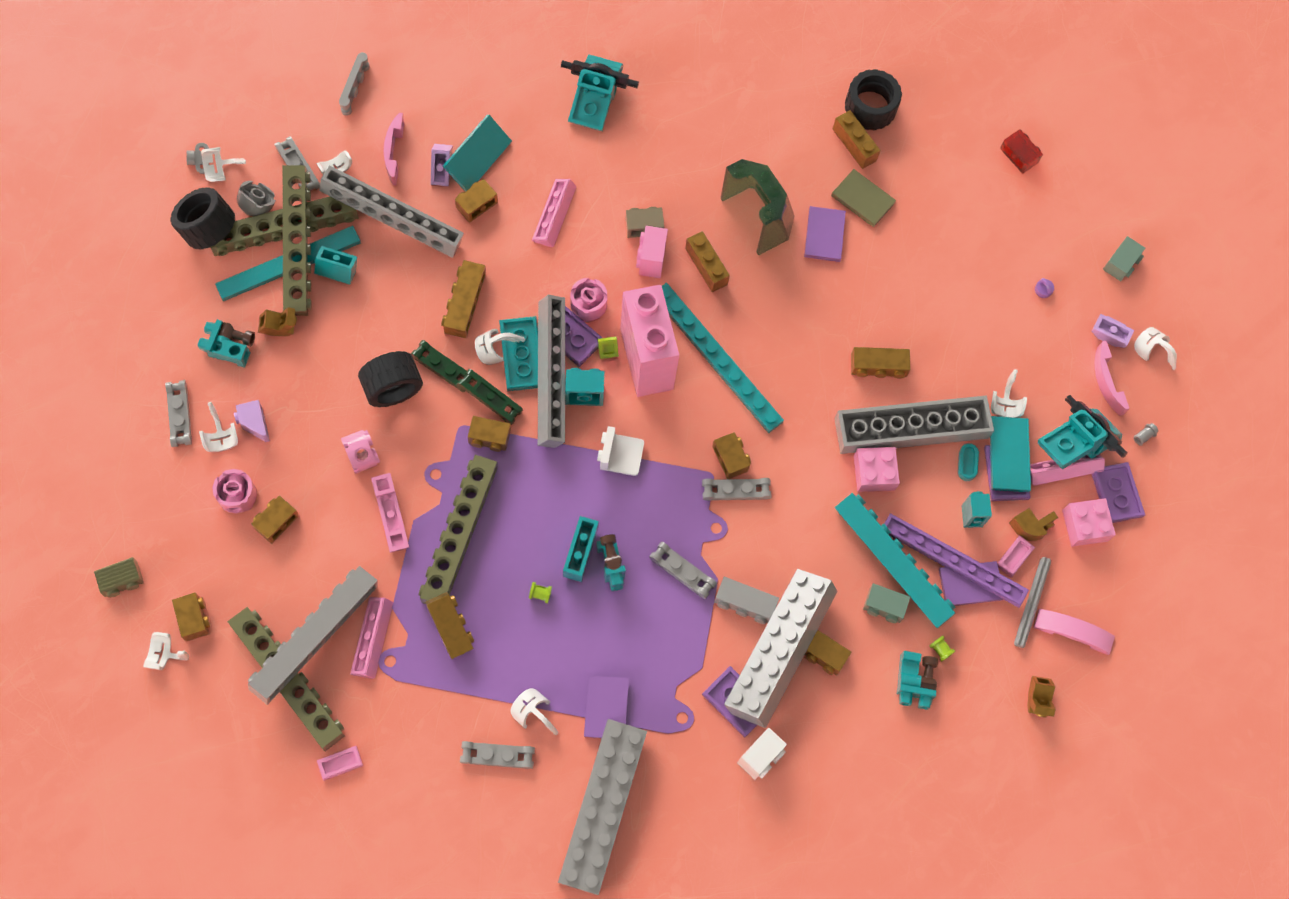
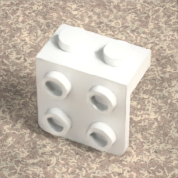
[597,426,644,476]

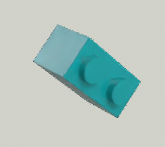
[314,246,357,284]
[961,491,992,528]

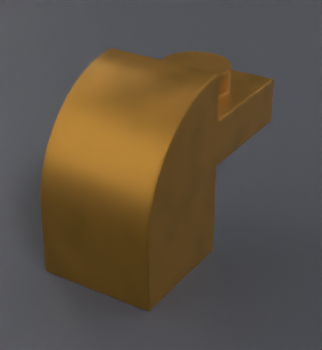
[258,307,297,336]
[1009,508,1058,541]
[1027,676,1056,717]

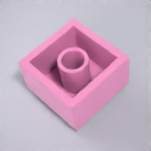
[636,226,668,278]
[854,447,900,492]
[1062,498,1116,547]

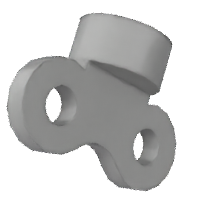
[186,143,209,174]

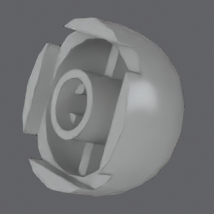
[237,181,276,216]

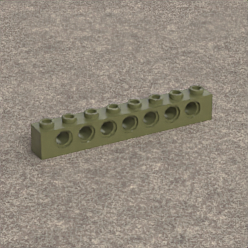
[282,165,311,316]
[210,197,359,256]
[418,455,498,604]
[227,607,345,751]

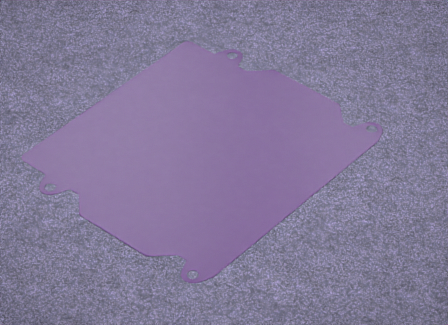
[378,425,728,734]

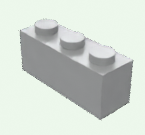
[714,577,779,624]

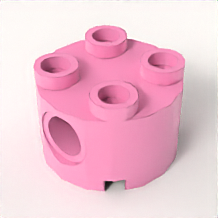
[570,278,607,322]
[341,430,380,474]
[212,469,257,513]

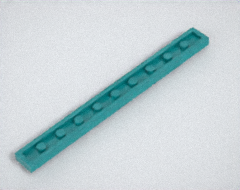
[662,283,784,433]

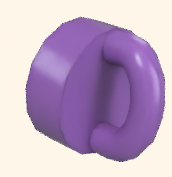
[1035,278,1054,298]

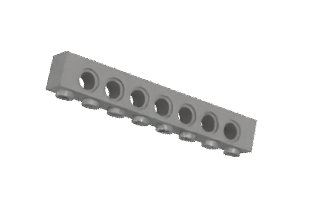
[319,165,464,258]

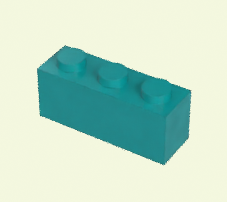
[563,516,599,582]

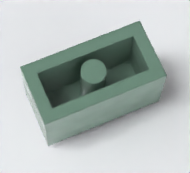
[1103,236,1145,281]
[863,583,910,623]

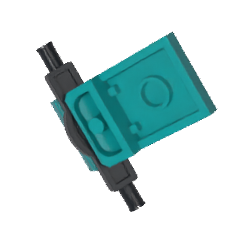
[561,54,639,132]
[1038,395,1128,470]

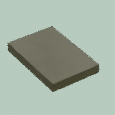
[831,169,896,227]

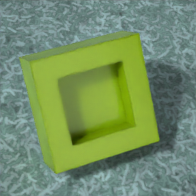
[598,336,619,359]

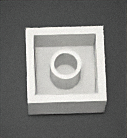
[737,728,787,780]

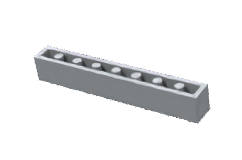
[538,294,565,448]
[248,566,378,705]

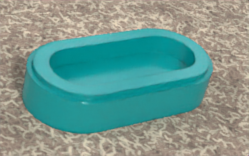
[957,443,979,481]

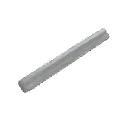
[1014,557,1051,648]

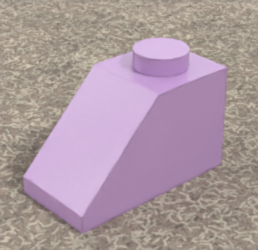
[430,144,453,186]
[234,400,270,442]

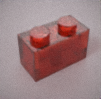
[1000,129,1043,174]

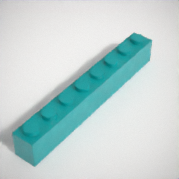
[834,493,956,628]

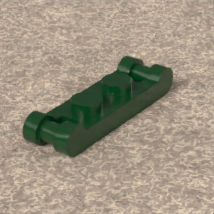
[411,340,474,392]
[457,369,523,425]

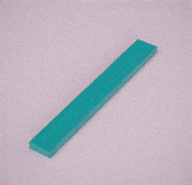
[215,226,361,302]

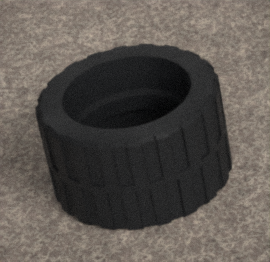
[845,69,902,130]
[170,187,235,249]
[358,351,423,407]

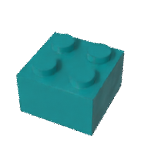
[565,368,605,406]

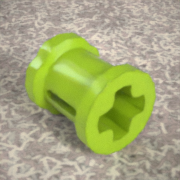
[529,582,552,604]
[929,636,956,662]

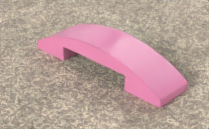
[384,113,404,185]
[1094,341,1129,416]
[371,473,409,553]
[1034,609,1115,655]

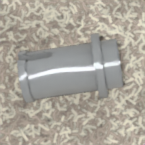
[1133,423,1159,446]

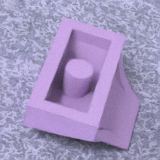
[1091,314,1134,348]

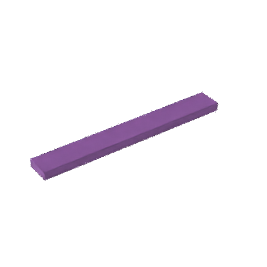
[884,513,1029,608]

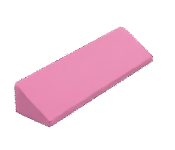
[532,179,576,247]
[1030,454,1105,486]
[350,597,393,679]

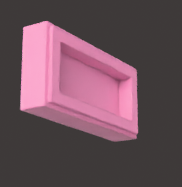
[997,535,1035,578]
[317,746,363,781]

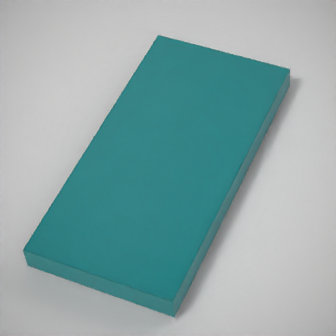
[443,115,512,192]
[499,316,538,392]
[990,416,1031,492]

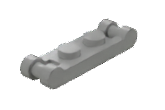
[339,52,370,116]
[274,136,320,190]
[165,380,192,447]
[702,478,772,501]
[649,541,717,599]
[460,741,535,769]

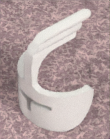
[201,147,246,182]
[316,150,352,175]
[1134,327,1177,370]
[475,329,525,365]
[991,369,1027,418]
[199,402,238,452]
[143,632,190,670]
[510,688,559,735]

